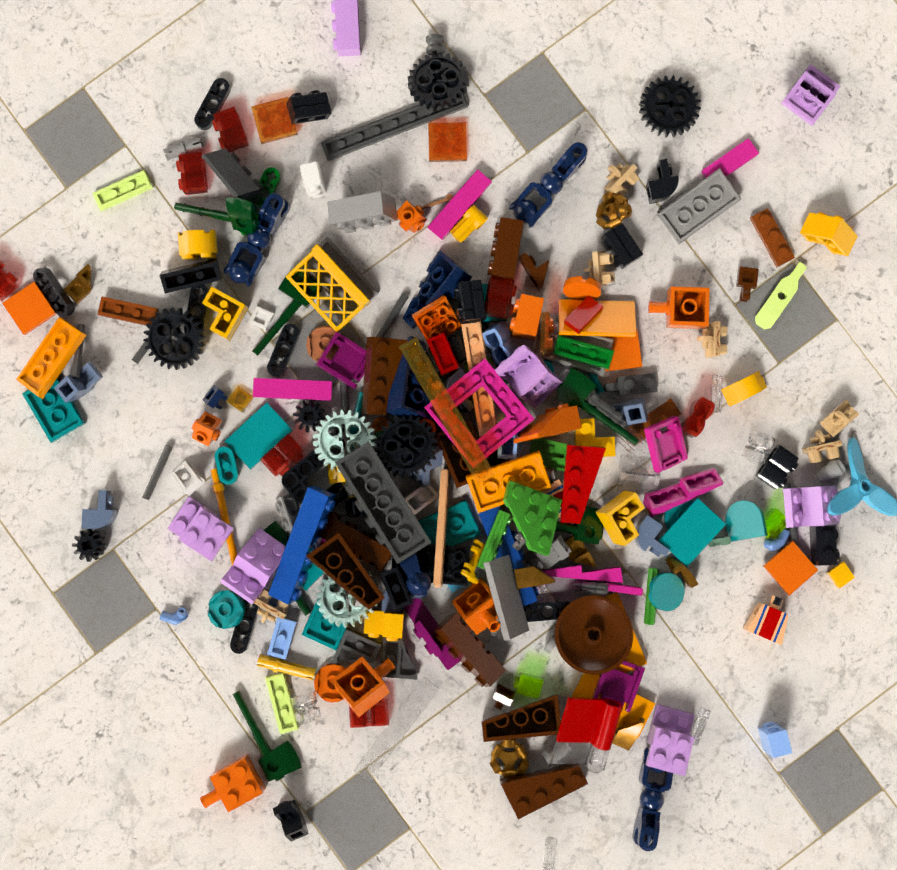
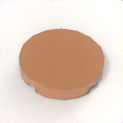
[306,326,339,362]

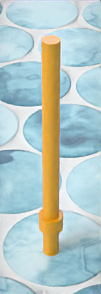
[210,468,237,565]

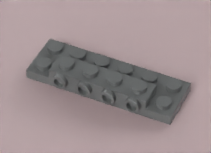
[335,442,431,564]

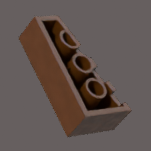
[361,337,407,416]
[320,512,391,572]
[305,533,385,610]
[432,612,506,687]
[481,694,561,742]
[500,762,588,820]

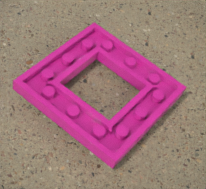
[424,359,534,469]

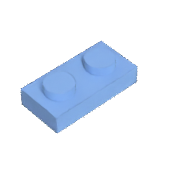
[267,617,297,660]

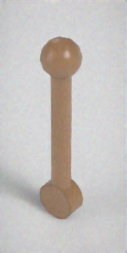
[419,194,453,209]

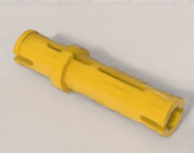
[257,654,316,681]

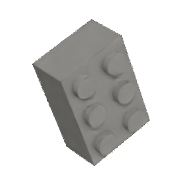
[327,191,398,233]

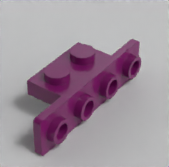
[403,598,460,670]

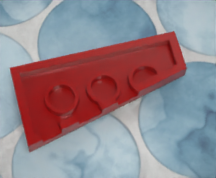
[560,444,606,524]

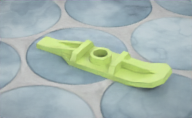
[755,262,807,329]

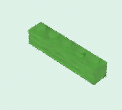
[477,510,512,570]

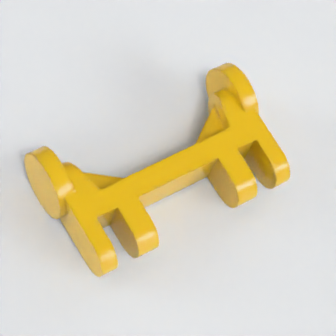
[460,539,485,584]

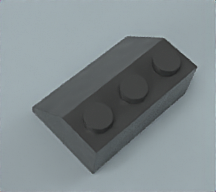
[201,148,265,205]

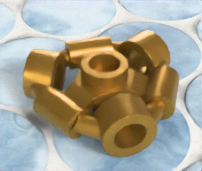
[595,192,632,230]
[490,739,529,777]

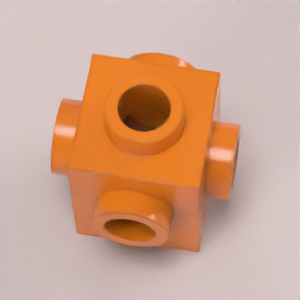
[397,200,427,233]
[192,411,222,447]

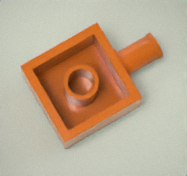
[648,286,710,329]
[452,578,500,635]
[331,656,395,717]
[200,754,266,812]

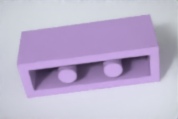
[331,0,361,57]

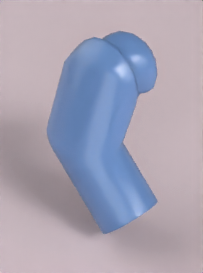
[764,528,790,551]
[160,607,189,625]

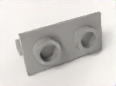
[275,494,298,535]

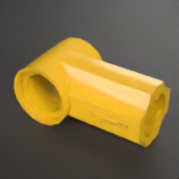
[450,205,488,243]

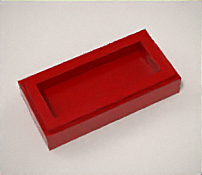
[564,296,603,334]
[426,332,459,375]

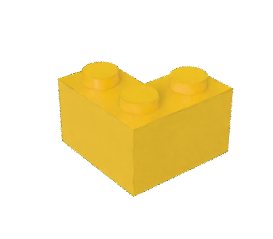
[800,212,858,256]
[202,286,249,341]
[573,418,616,457]
[596,490,644,546]
[364,609,405,641]

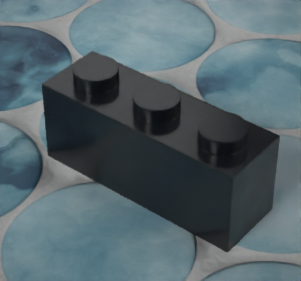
[159,258,222,294]

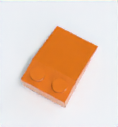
[513,404,582,444]

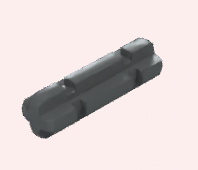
[588,394,624,423]
[573,581,609,594]

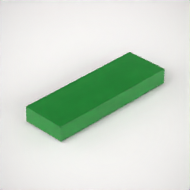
[553,335,614,370]

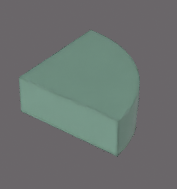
[708,536,731,547]

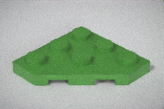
[503,481,562,556]

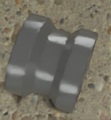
[426,34,444,55]

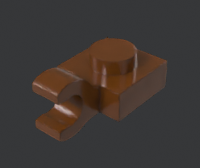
[736,266,759,302]

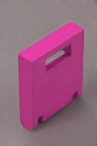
[644,416,688,473]

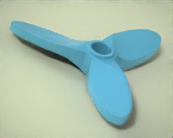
[827,437,897,516]

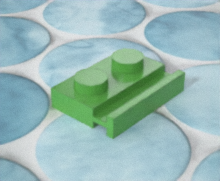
[529,438,570,472]

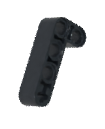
[281,435,346,504]

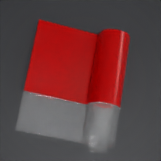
[550,697,623,773]

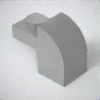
[533,536,572,570]

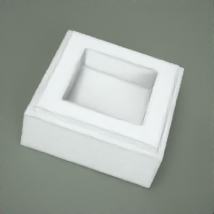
[249,305,274,331]

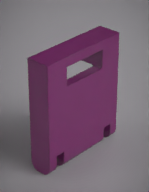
[315,331,366,389]
[592,660,645,712]

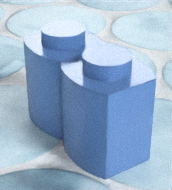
[482,321,518,366]

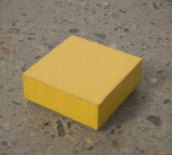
[826,562,855,589]

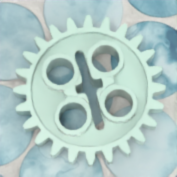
[313,410,376,472]
[316,571,378,628]

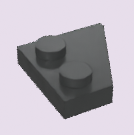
[332,628,382,664]
[381,637,418,680]

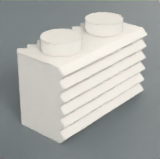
[299,162,326,198]

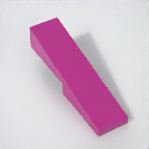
[427,169,492,240]
[252,378,332,401]
[643,468,723,518]
[542,565,623,583]

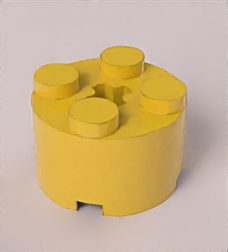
[177,230,218,260]

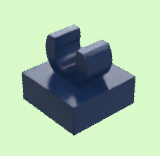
[202,385,228,409]

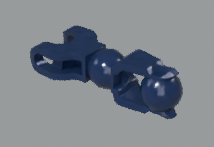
[509,142,587,228]
[224,193,290,287]
[374,528,431,597]
[632,747,673,851]

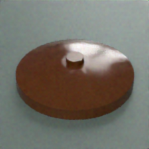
[554,595,633,675]

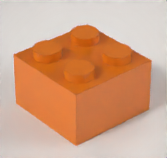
[509,294,544,341]

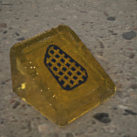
[226,386,254,413]

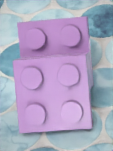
[781,64,841,126]
[495,344,563,408]
[783,485,841,528]
[167,496,234,561]
[220,528,286,604]
[645,704,695,776]

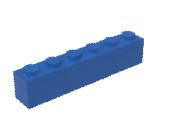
[268,486,336,604]
[473,500,539,606]

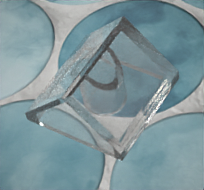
[617,454,660,495]

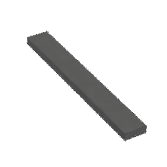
[321,94,468,161]

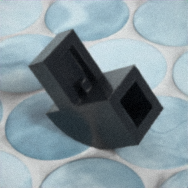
[646,159,679,204]
[272,800,309,842]

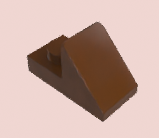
[518,252,549,291]

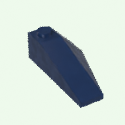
[402,250,472,329]
[386,336,433,420]

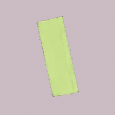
[93,170,153,211]
[265,672,299,734]

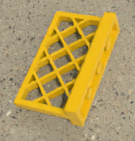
[285,244,372,332]

